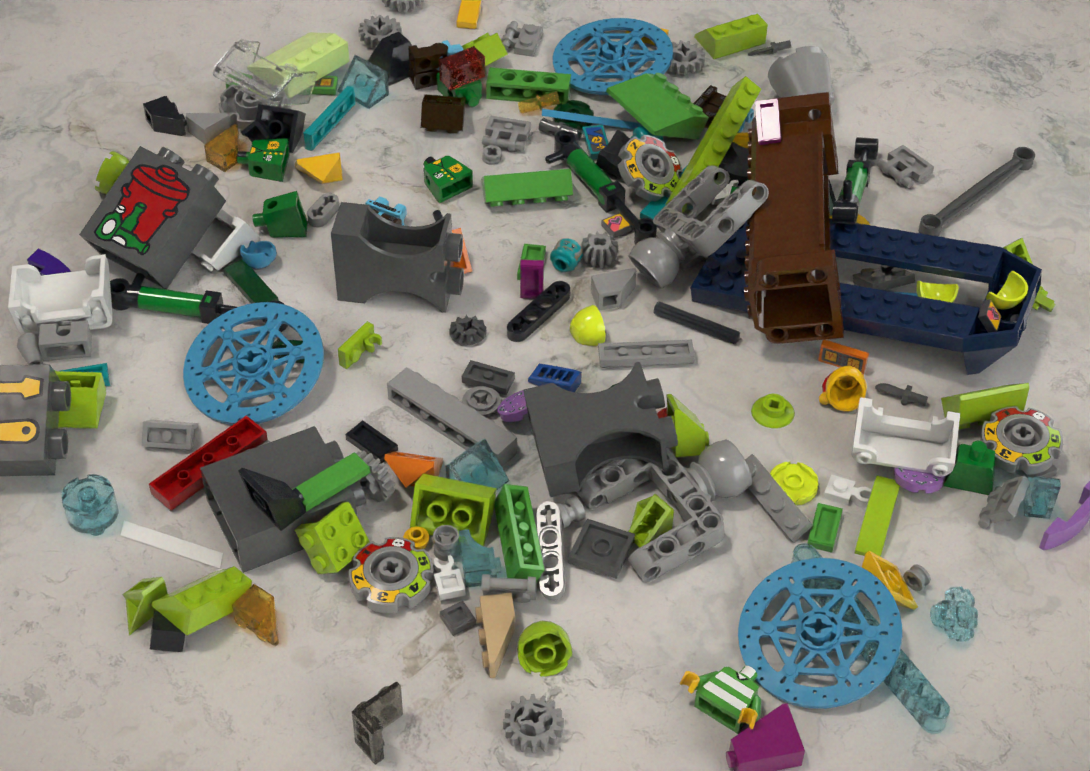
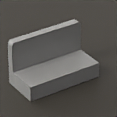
[142,420,199,450]

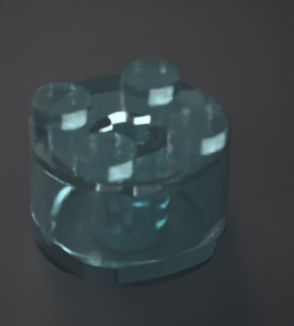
[62,474,119,536]

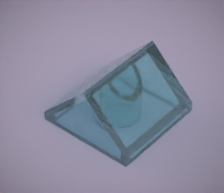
[337,55,389,109]
[445,438,510,490]

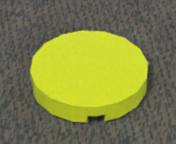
[770,461,818,505]

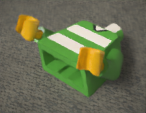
[679,666,761,734]

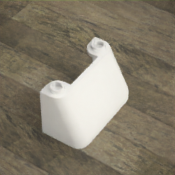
[192,209,261,272]
[8,254,113,337]
[852,397,960,477]

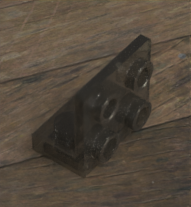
[352,682,403,765]

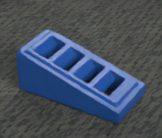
[528,363,582,392]

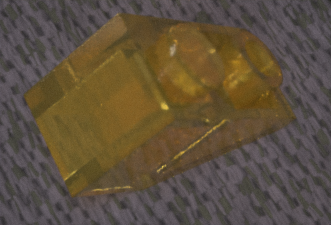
[204,124,240,172]
[232,584,279,647]

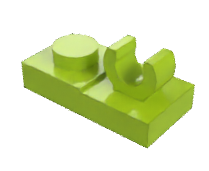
[338,321,382,369]

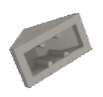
[186,113,231,146]

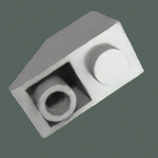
[591,268,637,311]

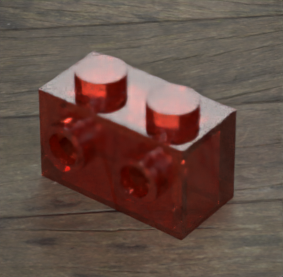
[439,46,486,91]

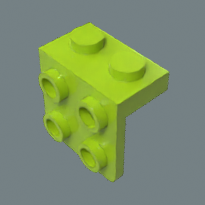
[295,502,370,574]

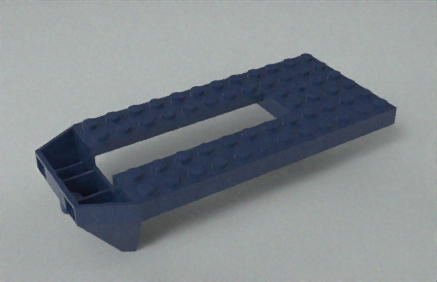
[690,218,1042,375]

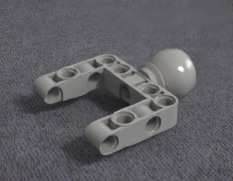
[628,165,769,289]
[576,439,752,582]

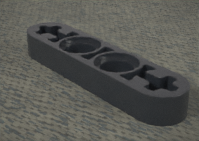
[507,281,570,342]

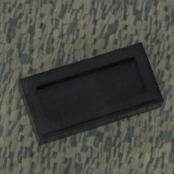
[345,420,398,463]

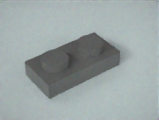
[461,360,515,395]

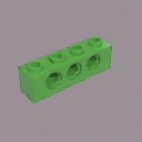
[486,67,571,105]
[494,484,545,583]

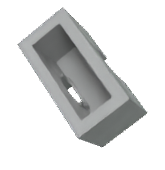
[39,320,92,361]

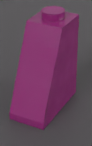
[726,703,805,771]

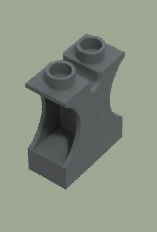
[331,202,464,313]
[523,362,678,498]

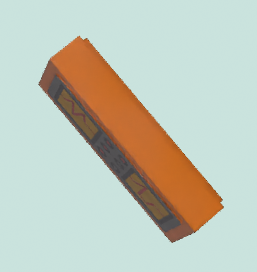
[818,340,869,375]

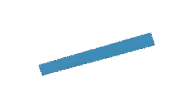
[542,109,643,129]

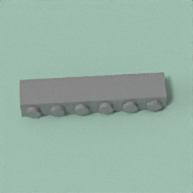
[387,367,517,471]

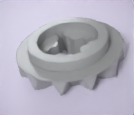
[462,386,501,417]

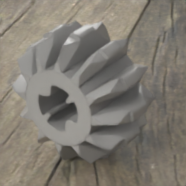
[581,231,619,268]

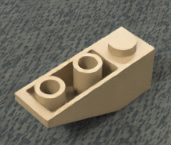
[475,593,515,678]

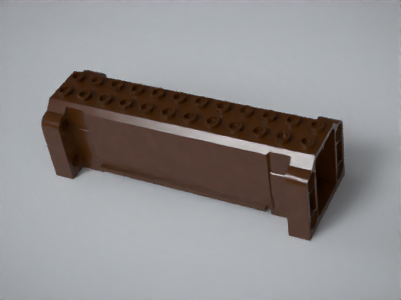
[744,92,844,344]

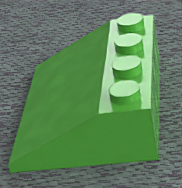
[606,73,709,139]

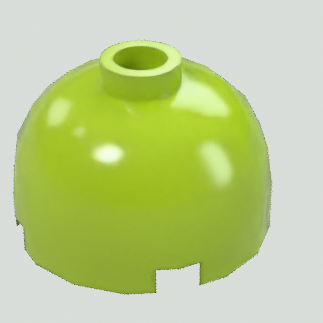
[95,151,129,195]
[517,621,572,677]

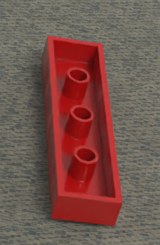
[149,415,268,511]

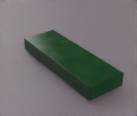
[223,259,279,304]

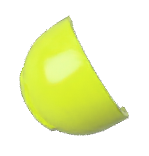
[986,271,1028,310]
[916,281,959,303]
[570,305,606,346]

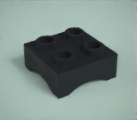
[596,130,630,179]
[715,142,751,186]

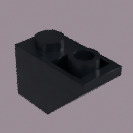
[143,96,187,136]

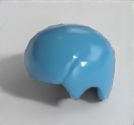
[240,241,277,269]

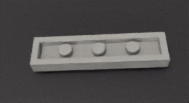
[598,339,695,367]
[745,454,813,542]

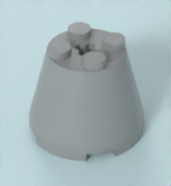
[768,46,834,105]

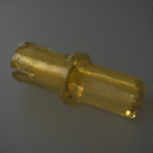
[518,91,560,114]

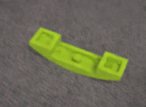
[854,475,900,557]

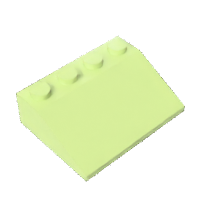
[247,32,349,98]

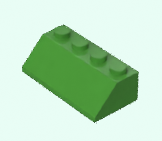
[481,169,573,207]

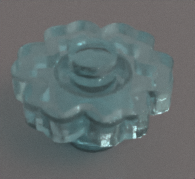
[930,586,978,642]

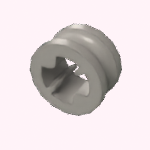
[482,145,502,165]
[903,564,931,591]

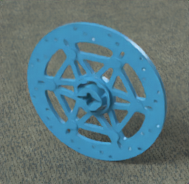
[553,18,673,95]
[183,302,324,425]
[738,558,902,709]

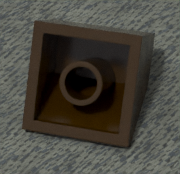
[421,94,466,133]

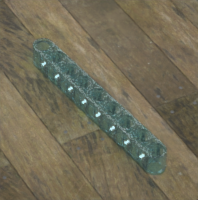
[791,543,950,734]

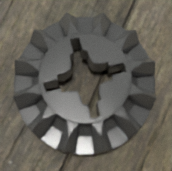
[449,314,486,345]

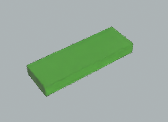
[292,452,370,512]

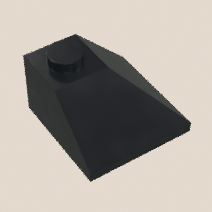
[366,32,412,86]
[256,104,306,153]
[238,468,306,531]

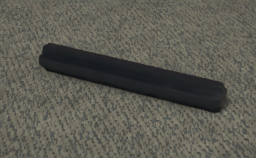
[654,301,740,344]

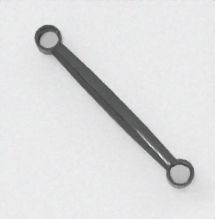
[918,147,1035,237]

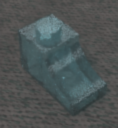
[1023,476,1061,519]
[459,529,501,588]

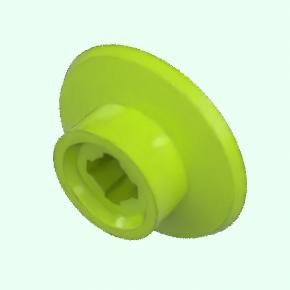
[751,393,795,428]

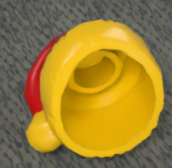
[819,366,867,412]

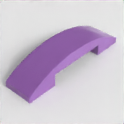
[1039,481,1090,550]

